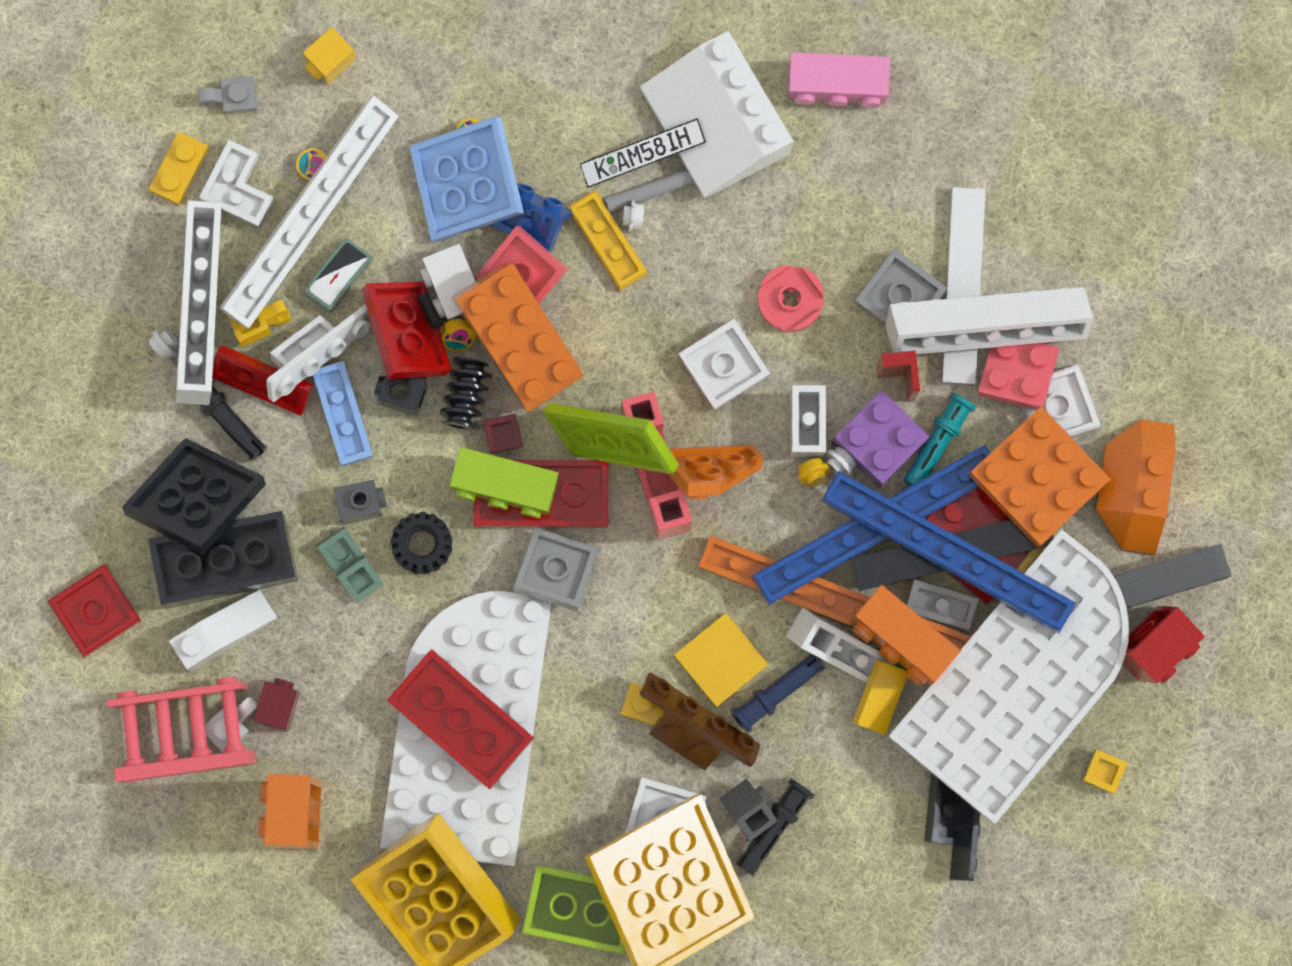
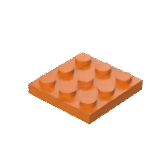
[968,406,1111,548]

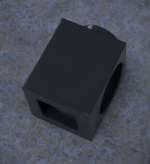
[374,374,428,417]

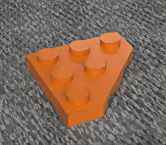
[667,444,763,500]

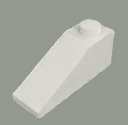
[169,589,277,672]
[786,607,895,683]

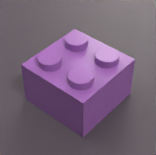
[832,390,930,489]

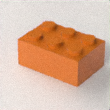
[850,584,961,687]

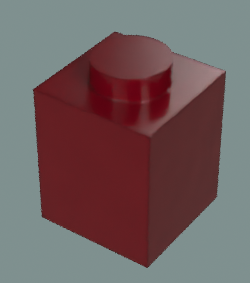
[253,678,300,732]

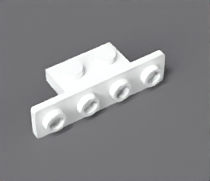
[266,305,372,402]

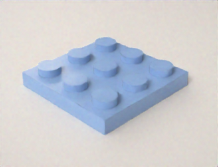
[409,116,524,242]

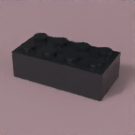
[148,511,299,609]

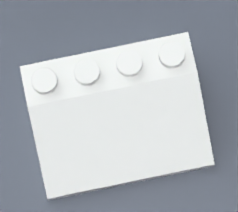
[640,31,794,199]

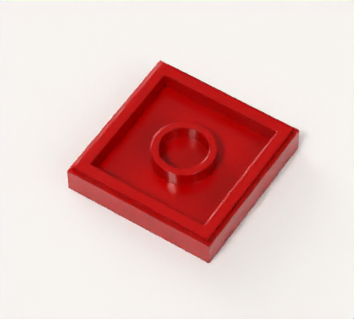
[47,564,142,658]

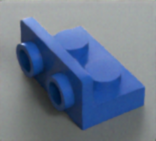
[490,183,572,252]

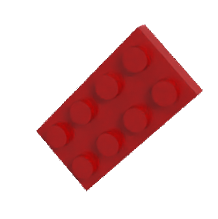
[473,459,608,528]
[387,649,535,790]

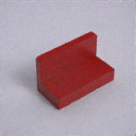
[876,350,920,401]

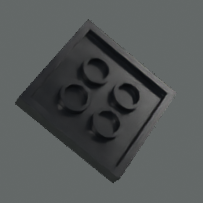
[122,438,266,555]

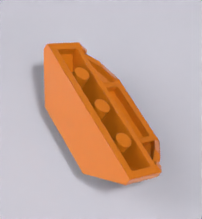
[1095,419,1176,555]

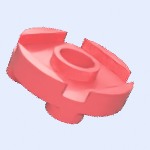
[757,265,824,333]

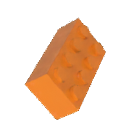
[451,261,585,412]
[258,774,322,850]

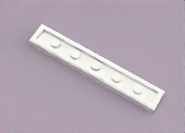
[941,187,986,386]

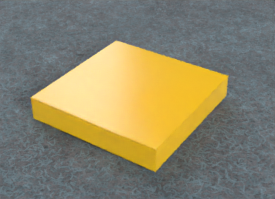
[674,613,769,708]

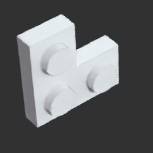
[199,139,274,229]

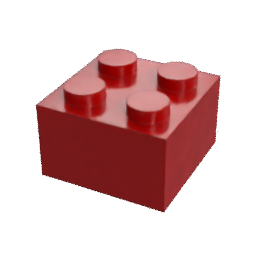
[1123,606,1205,684]

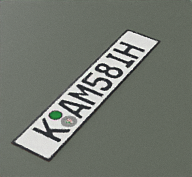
[580,118,706,188]

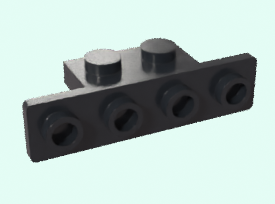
[924,774,981,881]

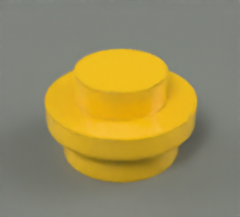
[798,458,831,487]

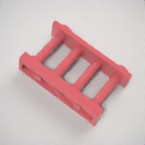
[107,677,257,783]

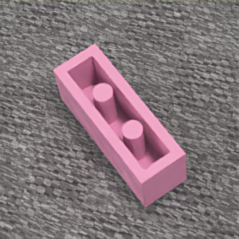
[788,52,890,108]

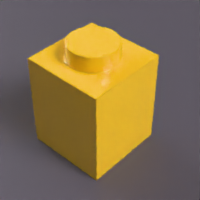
[303,27,357,85]

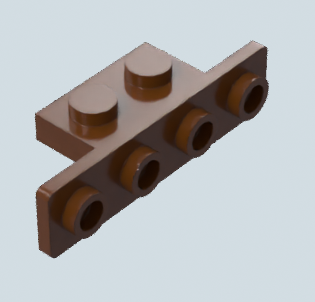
[639,672,760,771]

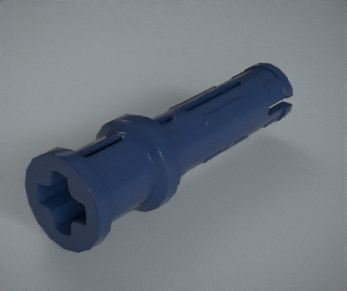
[730,653,825,733]

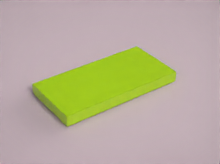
[542,403,679,474]

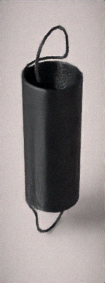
[414,286,445,336]

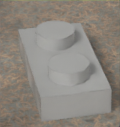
[906,578,979,630]

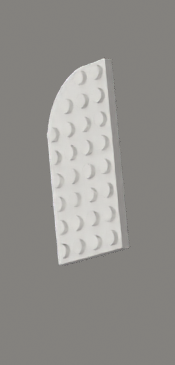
[889,529,1129,825]
[380,591,551,867]

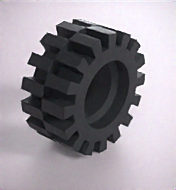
[391,512,453,574]

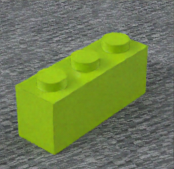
[450,447,559,519]

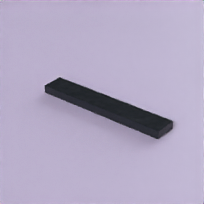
[850,520,1054,592]

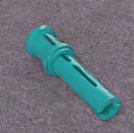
[903,392,976,486]

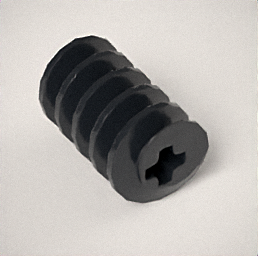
[440,356,492,430]

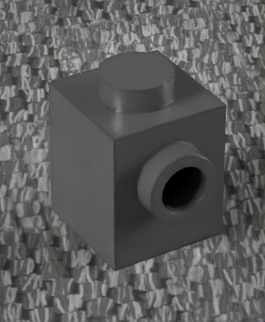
[334,480,387,525]
[719,778,777,841]

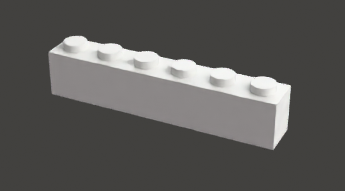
[175,200,221,405]
[885,287,1094,354]

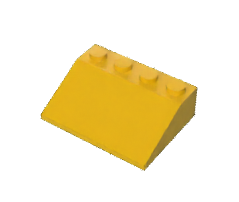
[350,812,521,966]

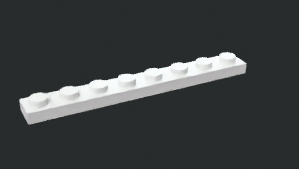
[219,96,399,328]

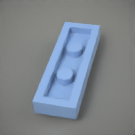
[313,361,374,467]

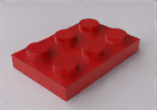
[361,281,452,379]

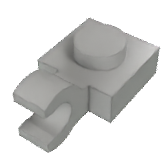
[198,76,257,115]

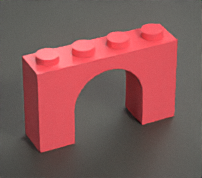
[621,391,692,541]

